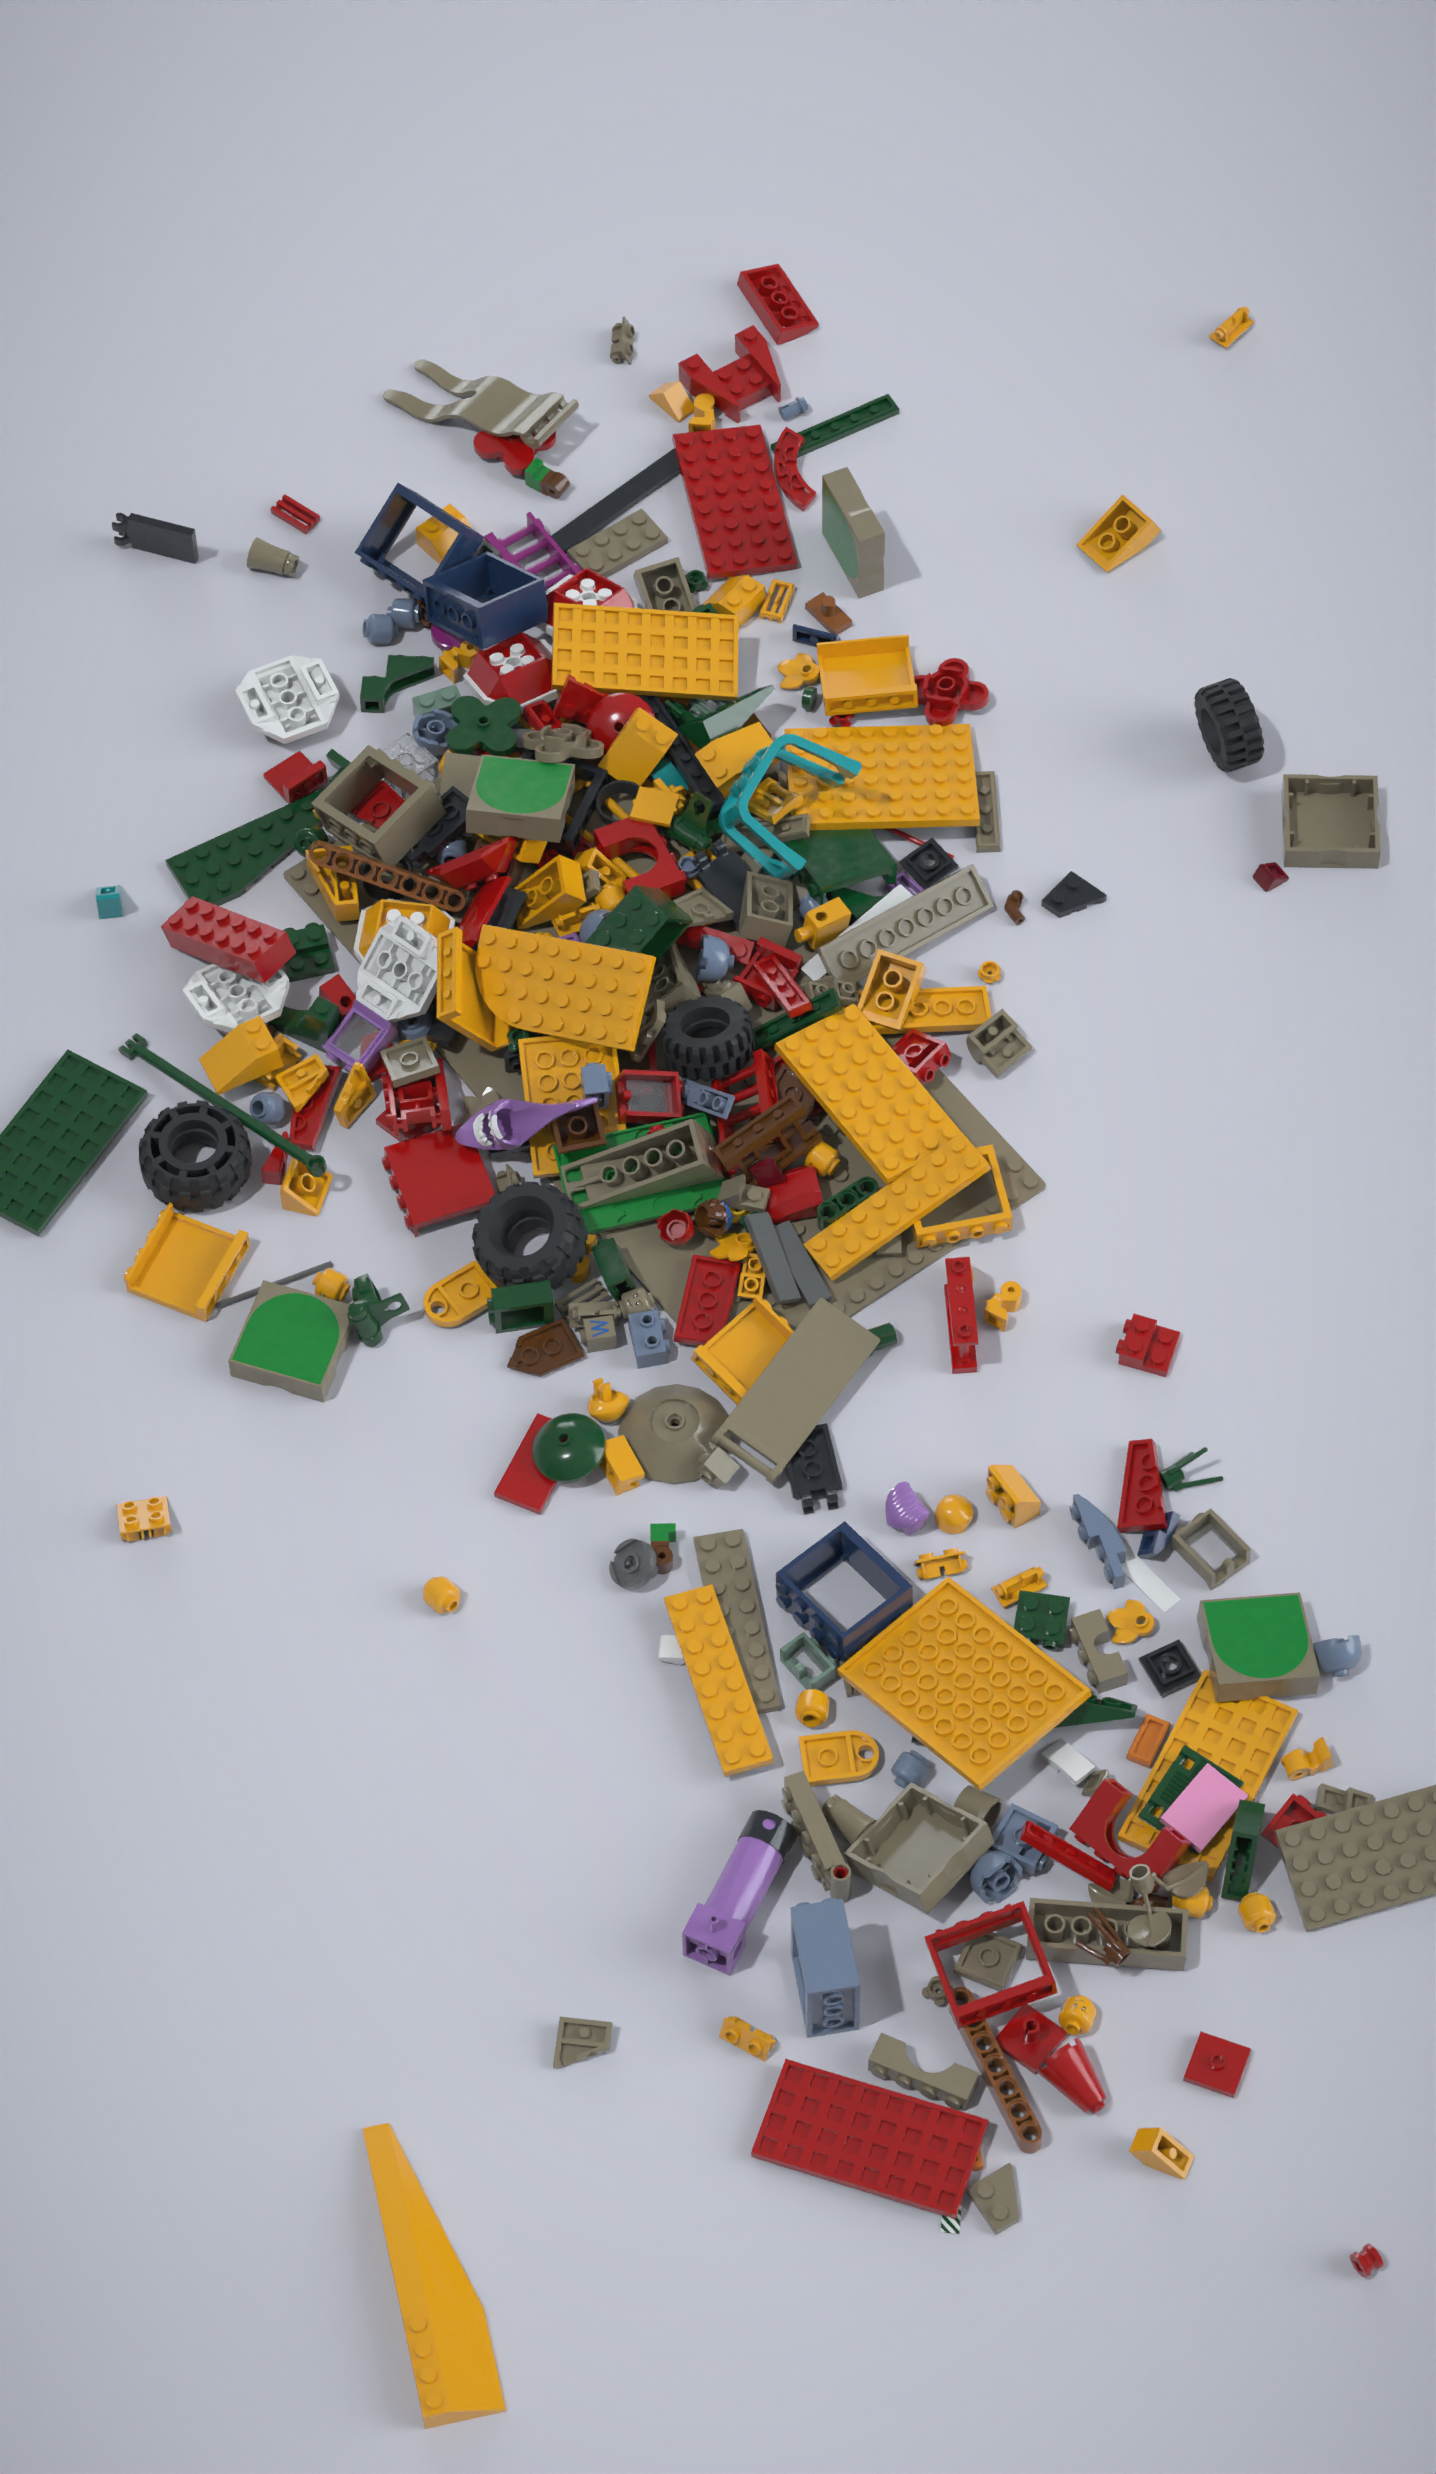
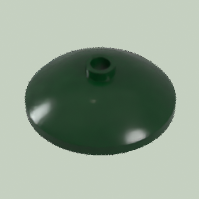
[532,1413,606,1483]

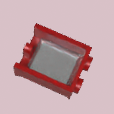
[615,1069,685,1124]

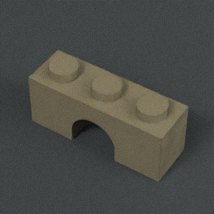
[1068,1609,1128,1694]

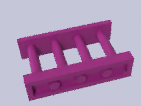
[484,512,581,591]

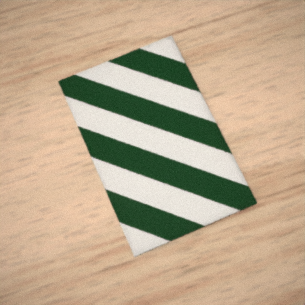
[940,2206,962,2234]

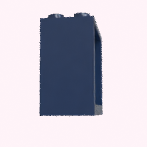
[355,483,485,603]
[422,552,549,649]
[775,1521,913,1663]

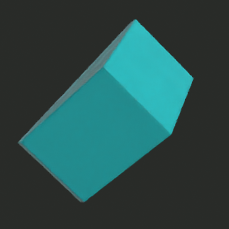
[648,758,690,792]
[96,885,123,919]

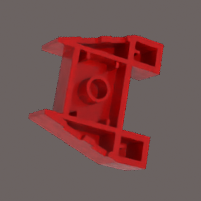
[678,325,781,423]

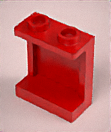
[733,937,803,1011]

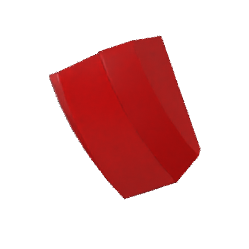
[759,1164,823,1224]

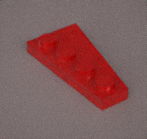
[553,674,623,732]
[349,780,405,829]
[289,1061,343,1151]
[1117,1439,1167,1533]

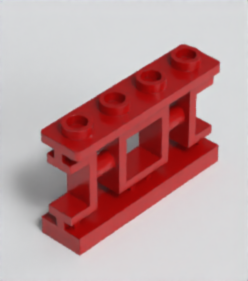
[381,1058,452,1136]

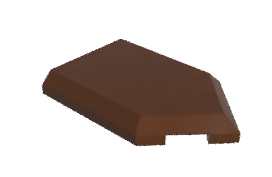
[507,1318,585,1377]

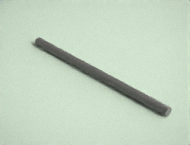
[216,1261,333,1308]

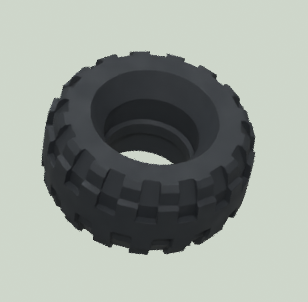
[139,1100,252,1213]
[472,1182,588,1290]

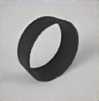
[596,780,640,825]
[363,857,415,901]

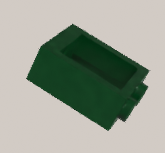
[487,1280,554,1334]

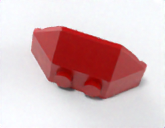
[427,837,519,892]

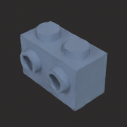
[581,1063,613,1109]
[628,1309,671,1369]

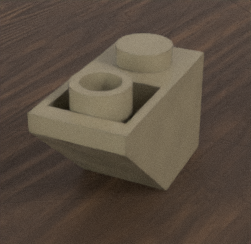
[702,979,753,1011]

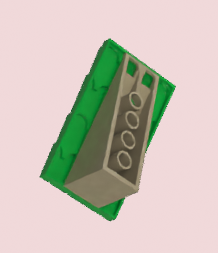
[552,1112,726,1235]

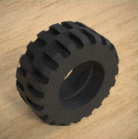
[1194,678,1264,772]
[660,996,755,1081]

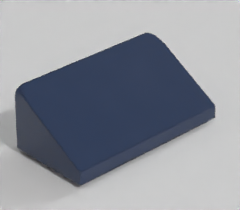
[792,624,841,647]

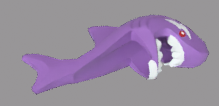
[455,1097,597,1150]

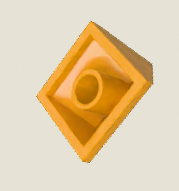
[280,1157,333,1217]

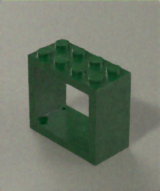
[585,885,693,964]

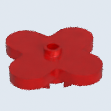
[473,422,556,475]
[914,658,989,726]

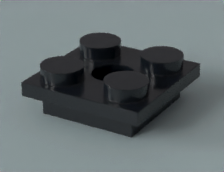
[899,837,959,890]
[1138,1639,1201,1696]

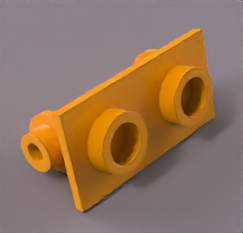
[1209,306,1254,348]
[551,903,601,937]
[913,1548,968,1581]
[991,1566,1048,1608]
[719,2016,776,2062]

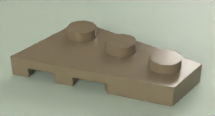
[673,887,734,927]

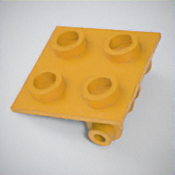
[116,1496,172,1542]

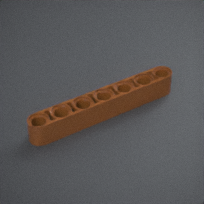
[308,840,465,912]
[949,1986,1042,2154]

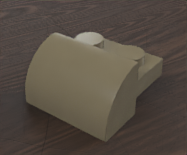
[966,1008,1032,1078]

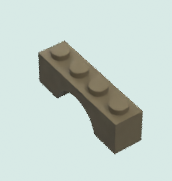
[868,2033,979,2110]

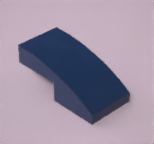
[1137,1511,1180,1558]

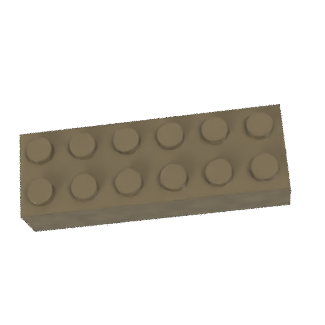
[1026,1898,1188,1971]

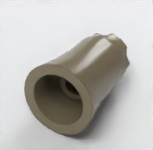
[247,537,299,577]
[822,1794,877,1845]

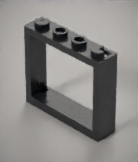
[520,749,608,855]

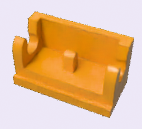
[254,1033,302,1092]
[600,1435,645,1496]

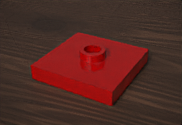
[1183,2032,1251,2098]

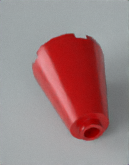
[1036,2038,1107,2114]

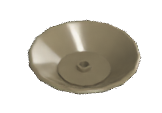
[618,1384,732,1484]

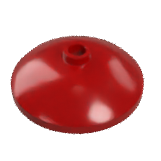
[587,693,655,757]

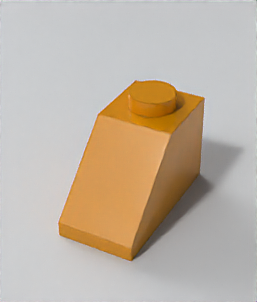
[573,848,627,888]
[1129,2127,1194,2179]

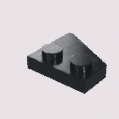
[1041,871,1107,918]

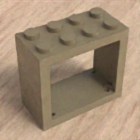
[311,745,446,866]

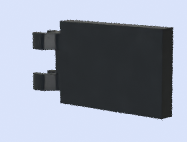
[112,513,199,564]
[404,786,469,870]
[692,839,751,933]
[785,1423,842,1514]

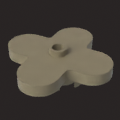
[523,724,604,763]

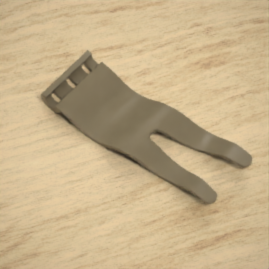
[383,359,579,449]

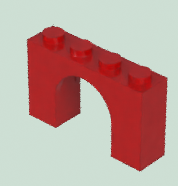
[594,817,687,899]
[1069,1778,1192,1893]

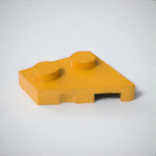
[275,1053,329,1113]
[333,1062,377,1129]

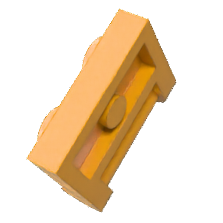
[748,778,804,825]

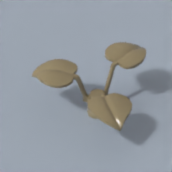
[1088,1861,1209,1947]

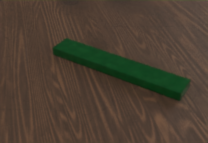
[771,394,899,458]

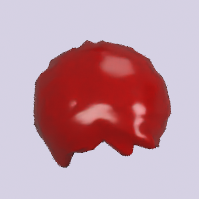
[657,1209,695,1246]

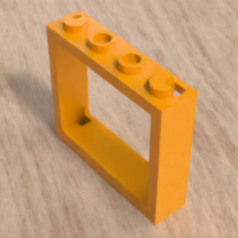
[911,1144,1013,1248]

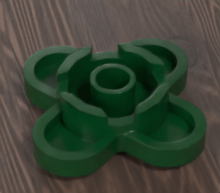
[446,696,521,757]

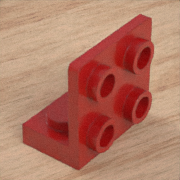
[263,751,328,804]

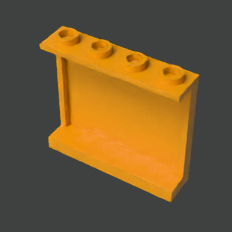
[817,634,918,716]
[437,927,510,1052]
[124,1202,250,1322]
[691,1295,794,1405]

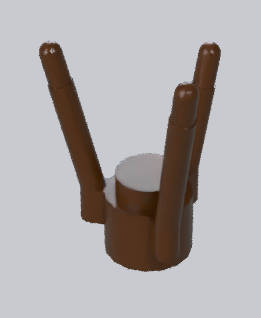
[1075,1908,1131,1967]

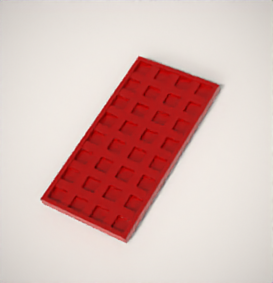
[672,424,798,579]
[751,2059,989,2219]

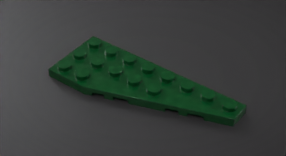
[166,788,325,906]

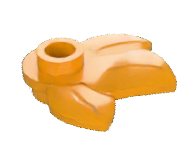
[777,653,820,689]
[709,1233,755,1261]
[1106,1600,1155,1644]

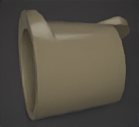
[954,1785,1003,1829]

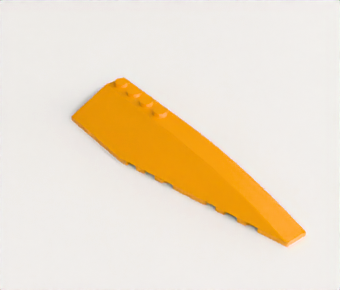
[362,2123,506,2429]

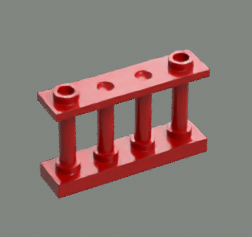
[711,1048,783,1144]
[944,1257,979,1374]

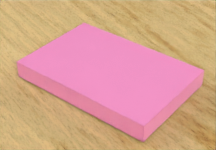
[1159,1763,1248,1853]

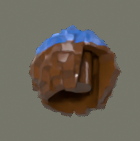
[693,1198,734,1237]

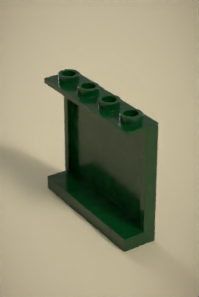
[782,829,897,905]

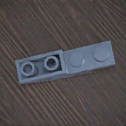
[681,1078,735,1120]
[1069,1494,1126,1590]

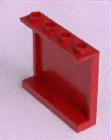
[381,1123,495,1238]

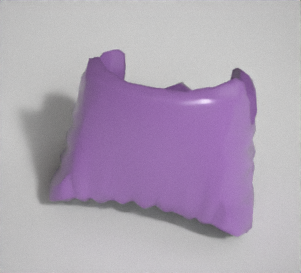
[885,1481,930,1536]

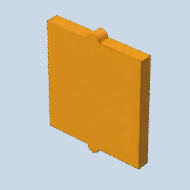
[630,786,680,827]

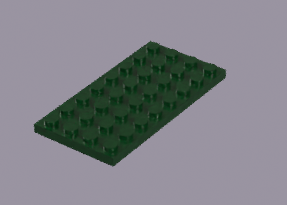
[0,1049,148,1236]

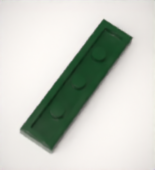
[753,988,843,1050]

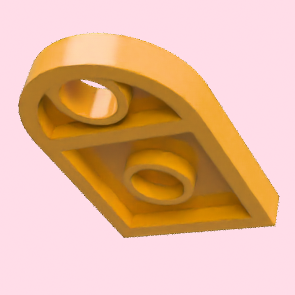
[423,1260,498,1327]
[798,1730,879,1786]

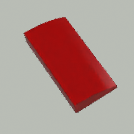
[737,264,819,345]
[458,876,512,948]

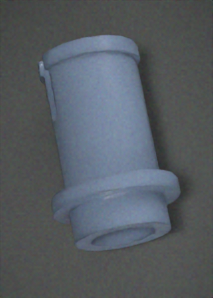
[778,397,808,421]

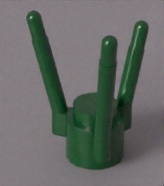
[1160,1447,1223,1492]

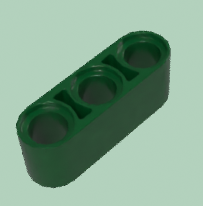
[817,1177,878,1231]

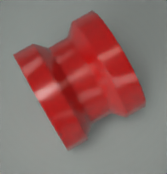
[1350,2243,1384,2278]

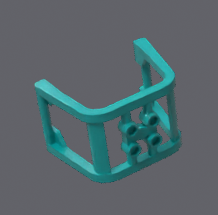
[719,734,862,879]

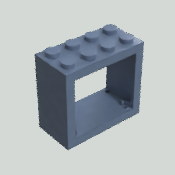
[790,1898,860,2038]

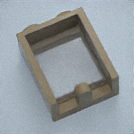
[1172,1508,1251,1590]

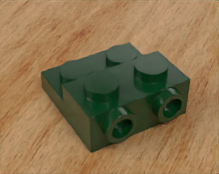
[283,922,336,983]
[1014,1590,1070,1650]

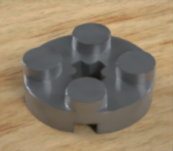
[609,1539,658,1591]

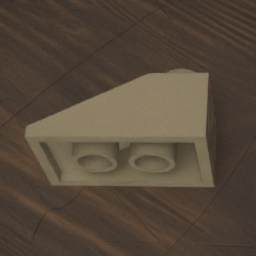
[633,557,696,612]
[739,871,793,948]

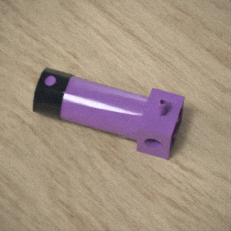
[682,1810,798,1976]

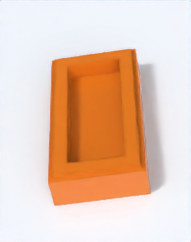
[1126,1713,1171,1769]

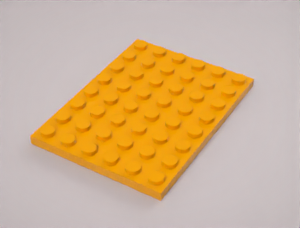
[784,724,980,830]
[837,1576,1092,1791]

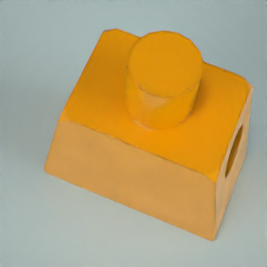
[794,897,851,951]

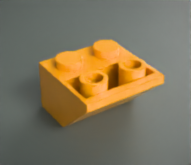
[986,1464,1041,1528]

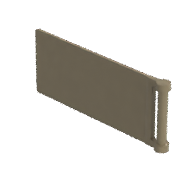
[710,1298,880,1485]

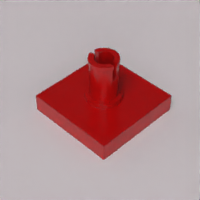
[995,2004,1067,2075]

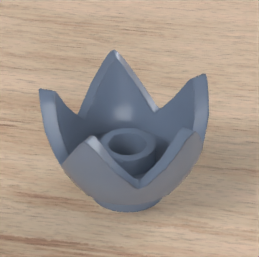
[397,1011,434,1042]

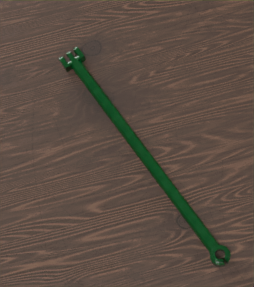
[118,1033,327,1177]

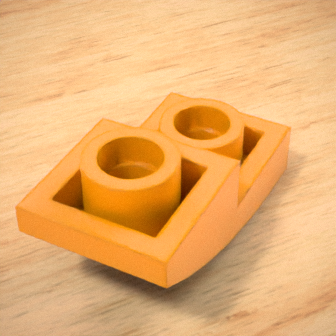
[737,1253,766,1299]

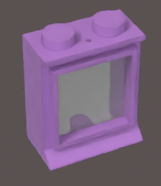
[322,999,399,1074]

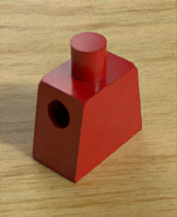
[319,974,366,1033]

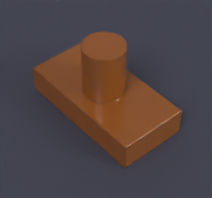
[805,592,852,635]

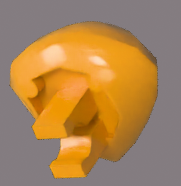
[587,1378,630,1423]

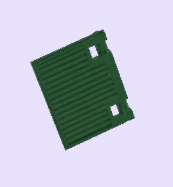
[1138,1745,1244,1855]

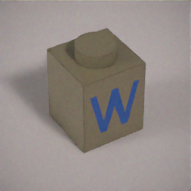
[579,1315,617,1353]

